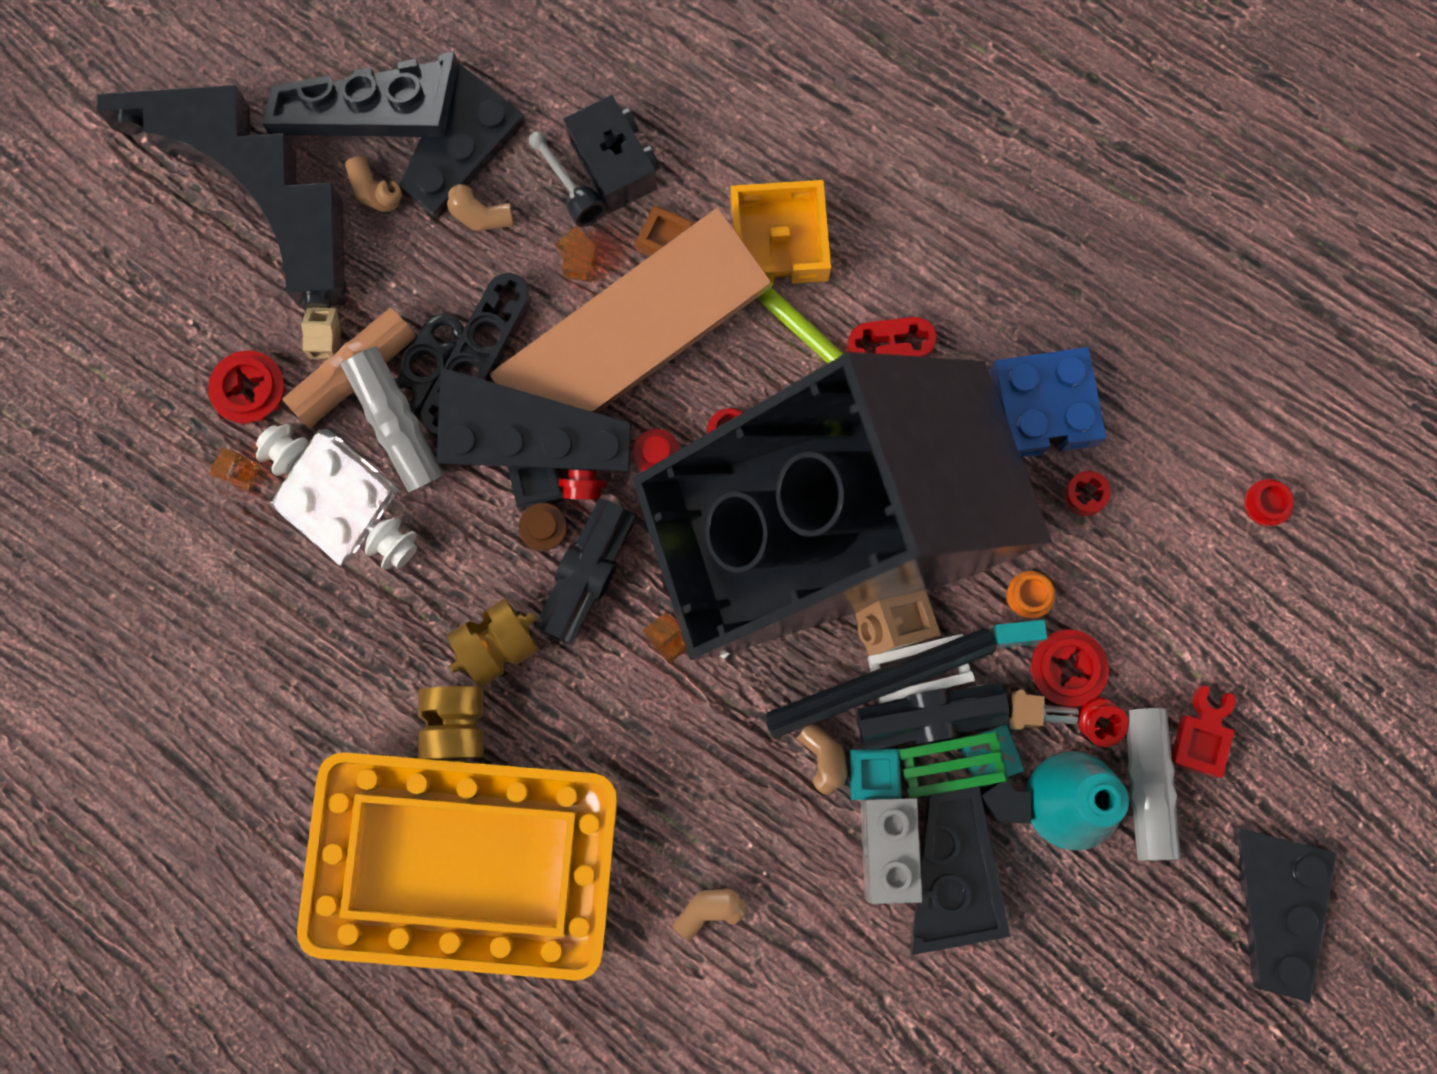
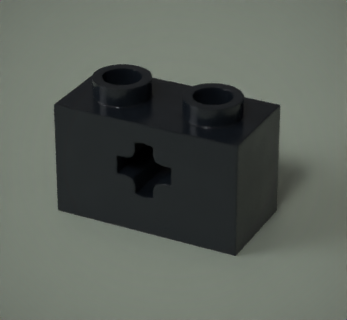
[563,94,660,214]

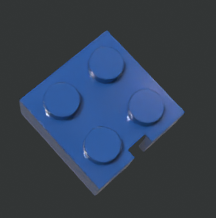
[989,347,1106,458]

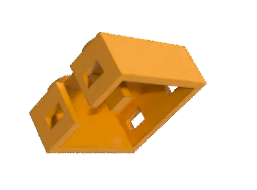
[730,180,831,285]

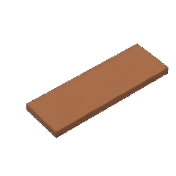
[489,207,773,413]

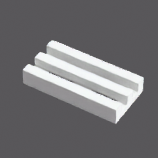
[867,634,975,704]

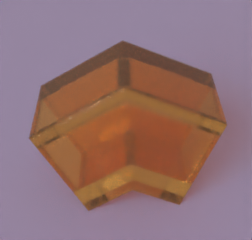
[555,226,598,283]
[209,448,261,492]
[643,612,686,664]

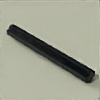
[764,628,996,738]

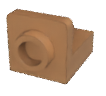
[856,589,941,656]

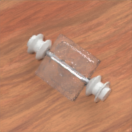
[256,424,417,570]

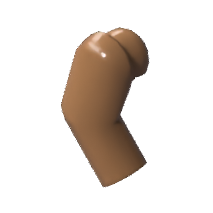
[345,156,402,212]
[447,185,514,231]
[796,723,848,795]
[671,888,746,942]

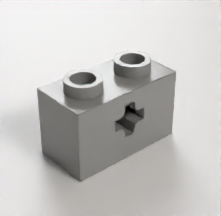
[860,799,922,904]

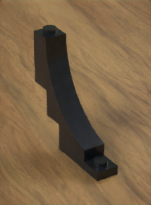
[97,85,345,310]

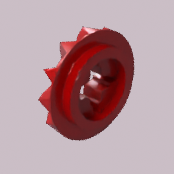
[208,350,286,426]
[1029,629,1109,707]

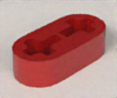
[846,317,936,357]

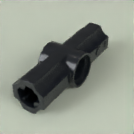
[535,498,637,646]
[856,682,1010,750]

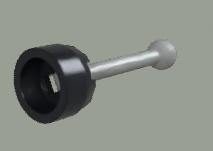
[529,131,607,227]

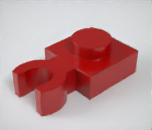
[1171,685,1235,778]

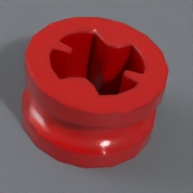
[1064,471,1111,516]
[1077,697,1129,747]

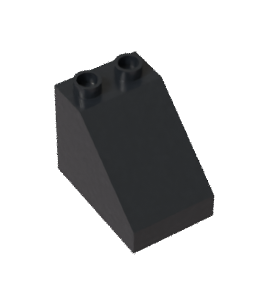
[632,352,1052,660]

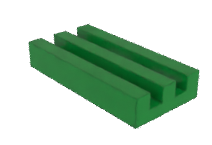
[899,731,1009,799]

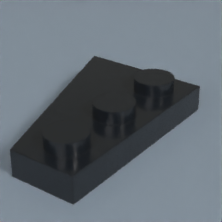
[399,63,526,220]
[910,786,1011,955]
[1233,828,1337,1002]

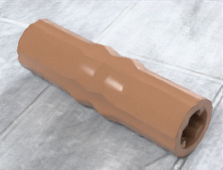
[282,307,416,429]

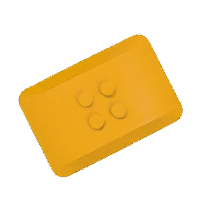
[297,752,617,980]

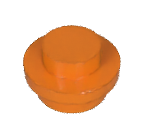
[1006,571,1055,619]

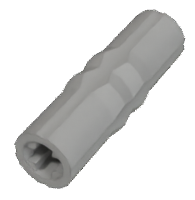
[340,346,444,493]
[1124,708,1181,860]

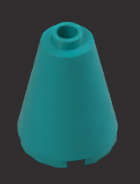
[1025,751,1129,850]

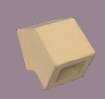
[301,308,341,360]

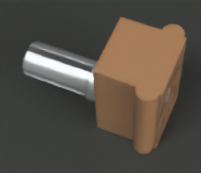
[1005,689,1079,731]

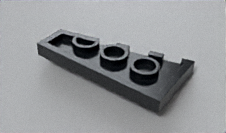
[262,51,459,137]
[437,367,632,472]

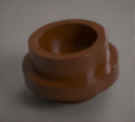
[519,503,567,551]

